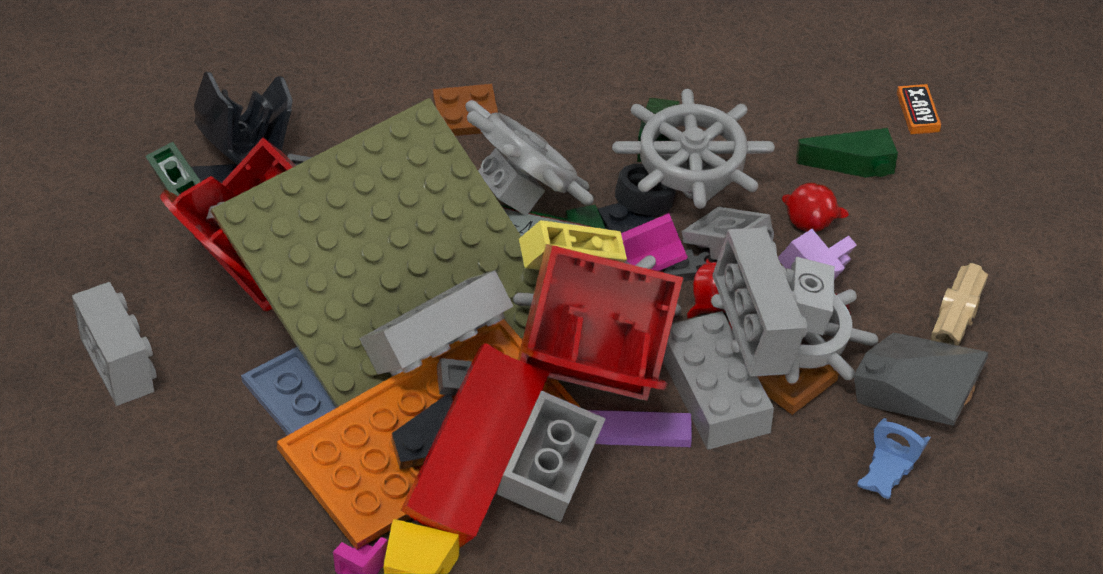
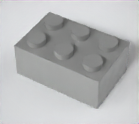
[72,282,157,406]
[496,391,606,522]

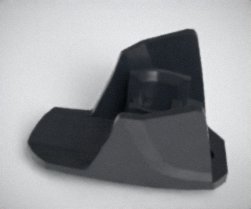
[194,72,293,165]

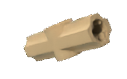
[931,263,988,346]

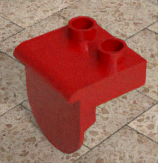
[159,138,296,311]
[518,244,683,401]

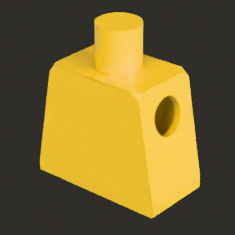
[384,519,459,574]

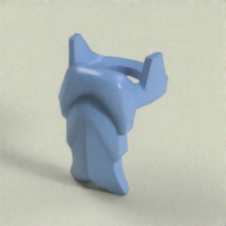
[857,418,931,499]

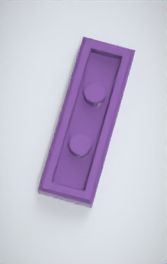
[589,410,691,447]

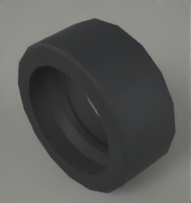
[615,163,676,216]

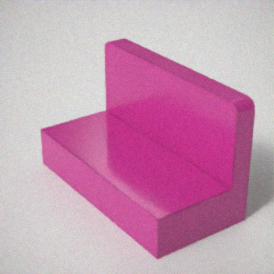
[621,213,688,271]

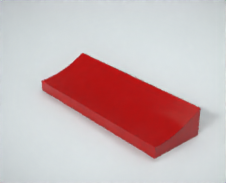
[400,343,550,548]

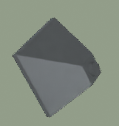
[854,332,988,426]

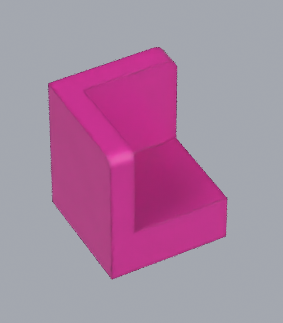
[333,537,388,574]

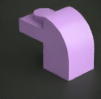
[778,229,857,280]

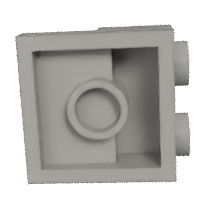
[682,207,774,260]

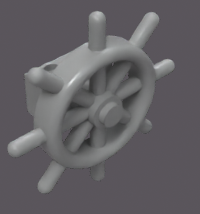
[612,89,775,209]
[465,100,594,215]
[711,257,878,383]

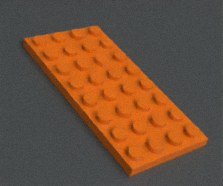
[277,319,580,550]

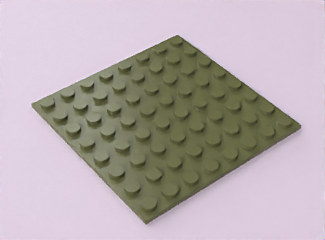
[210,98,539,408]

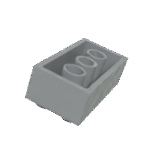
[712,228,807,377]
[359,270,513,376]
[663,311,774,450]

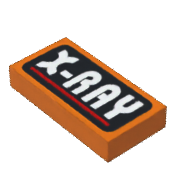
[897,84,941,134]

